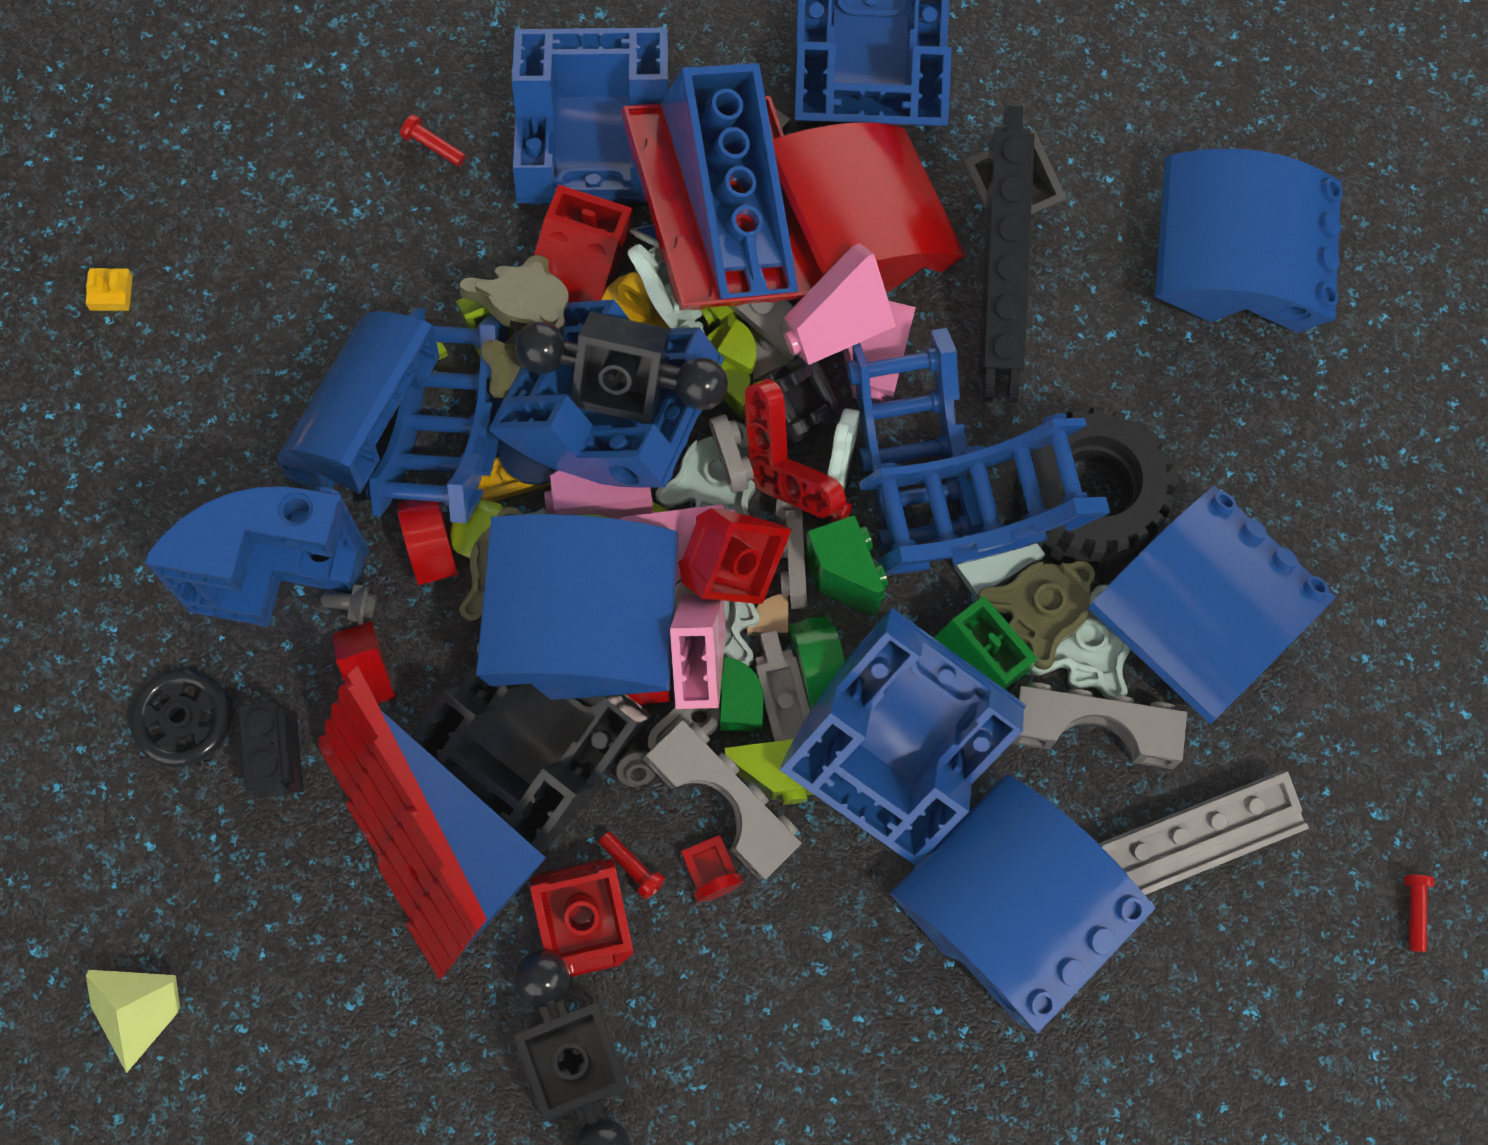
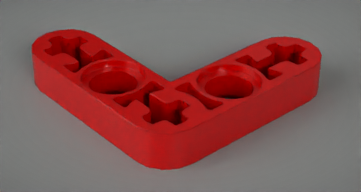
[745,379,846,518]

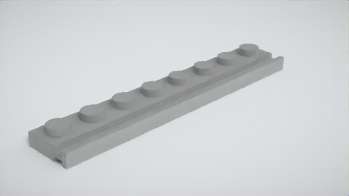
[1098,770,1309,895]

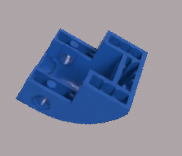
[794,0,952,127]
[512,28,669,204]
[1155,149,1343,333]
[489,299,725,488]
[277,311,440,494]
[1088,485,1336,725]
[145,487,369,627]
[780,608,1026,866]
[889,775,1156,1033]

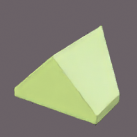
[86,970,180,1073]

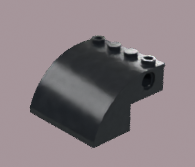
[411,663,653,853]

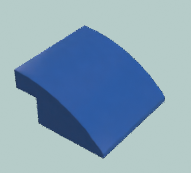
[476,514,678,700]

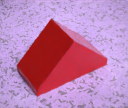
[333,621,396,704]

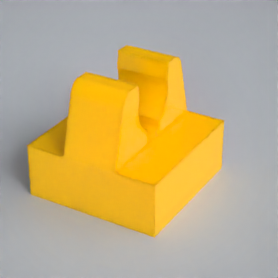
[86,268,133,311]

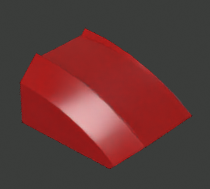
[678,508,792,604]
[530,859,634,977]

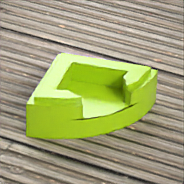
[717,319,757,375]

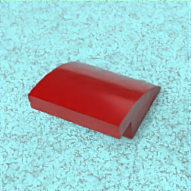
[772,123,966,293]

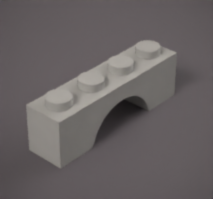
[1011,683,1187,769]
[642,720,802,881]

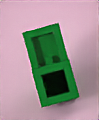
[788,616,845,711]
[720,657,763,733]

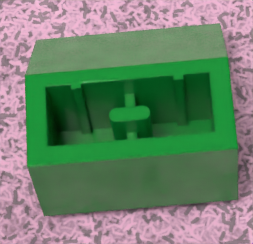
[805,515,888,616]
[934,596,1038,690]

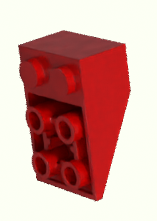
[534,185,634,303]

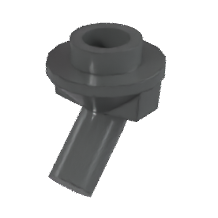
[321,584,377,625]
[616,743,656,787]

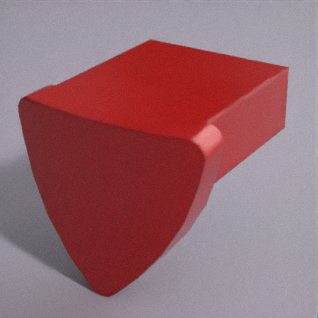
[681,835,744,902]

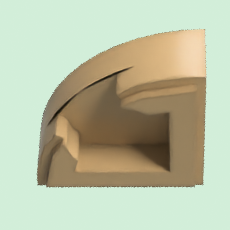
[747,594,788,636]

